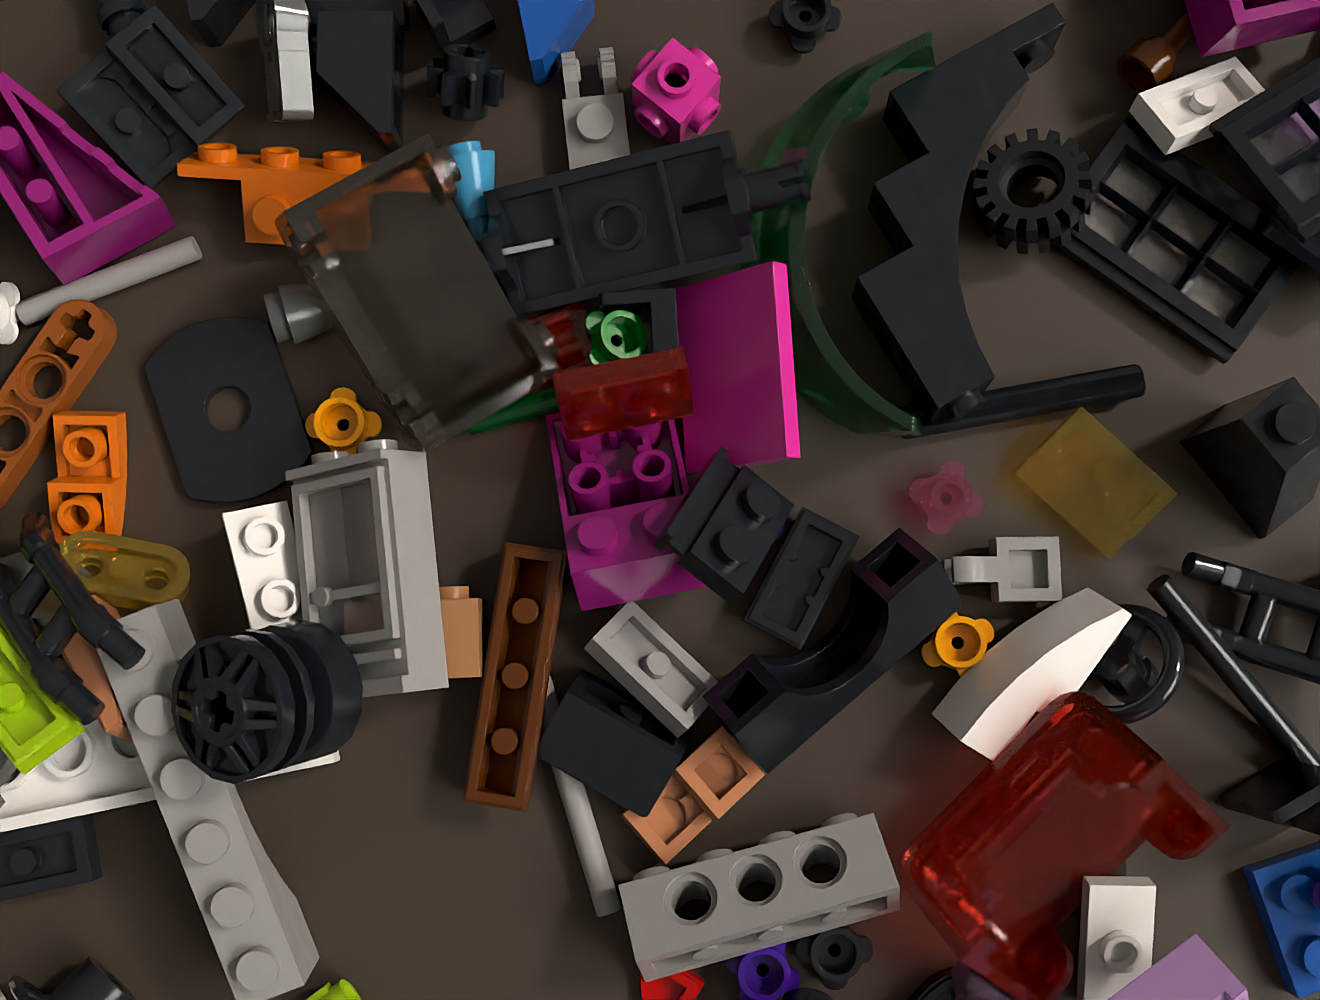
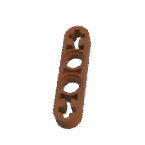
[0,299,117,509]

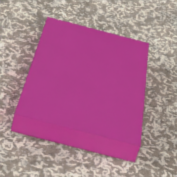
[675,261,801,474]

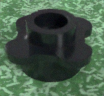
[768,0,842,54]
[795,925,873,990]

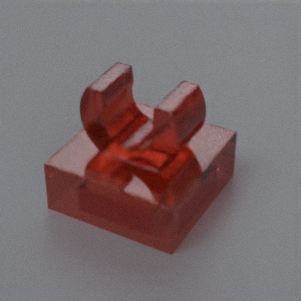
[524,301,593,385]

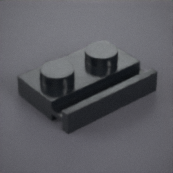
[654,447,794,604]

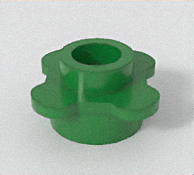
[584,310,648,372]

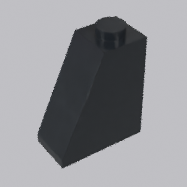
[1179,376,1320,539]

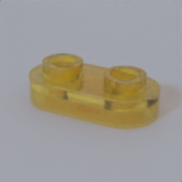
[59,531,190,611]

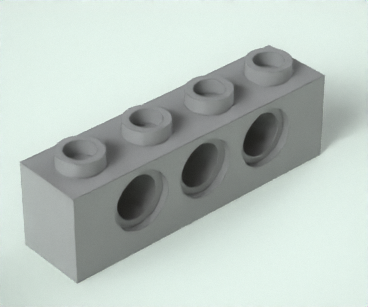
[618,813,900,982]

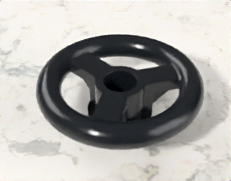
[1068,604,1185,726]

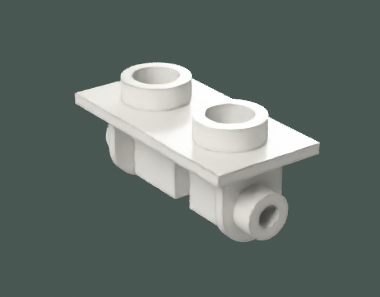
[222,500,303,630]

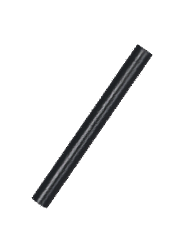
[1147,574,1320,766]

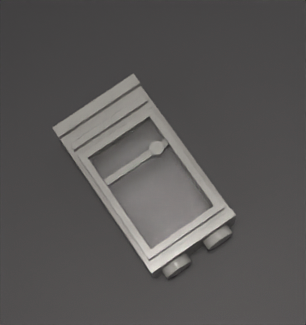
[285,439,449,698]

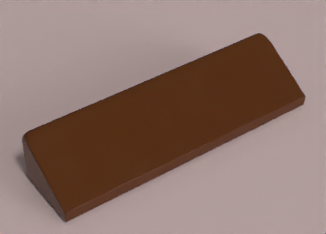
[462,542,568,812]

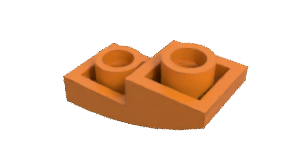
[47,410,127,545]

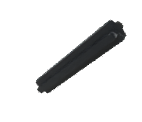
[897,364,1146,439]

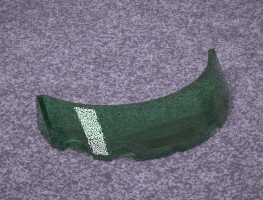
[740,31,936,436]

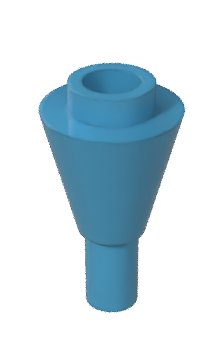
[434,141,495,241]

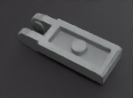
[561,47,630,170]

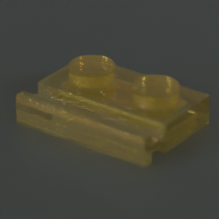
[1014,405,1178,560]

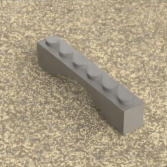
[97,599,320,1000]

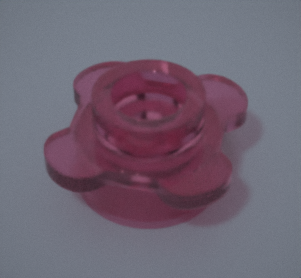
[909,461,985,535]

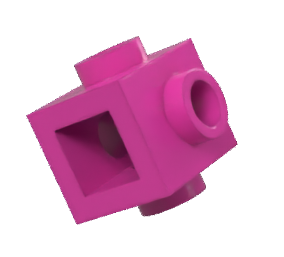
[631,37,722,144]

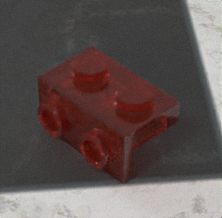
[552,347,694,441]

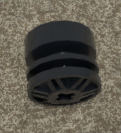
[171,620,363,784]

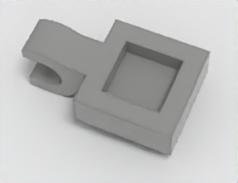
[942,536,1062,603]

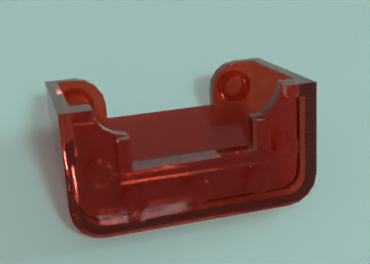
[899,691,1230,1000]

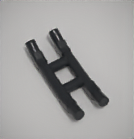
[0,512,146,725]
[1166,551,1320,685]

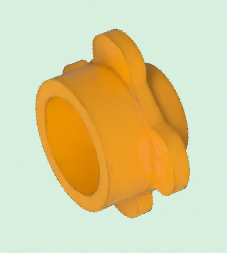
[305,387,382,455]
[921,611,994,677]

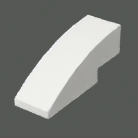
[932,587,1132,764]

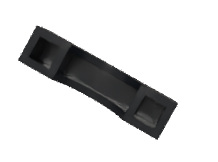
[702,527,964,774]

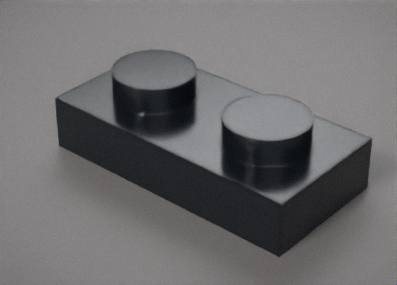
[0,813,103,901]

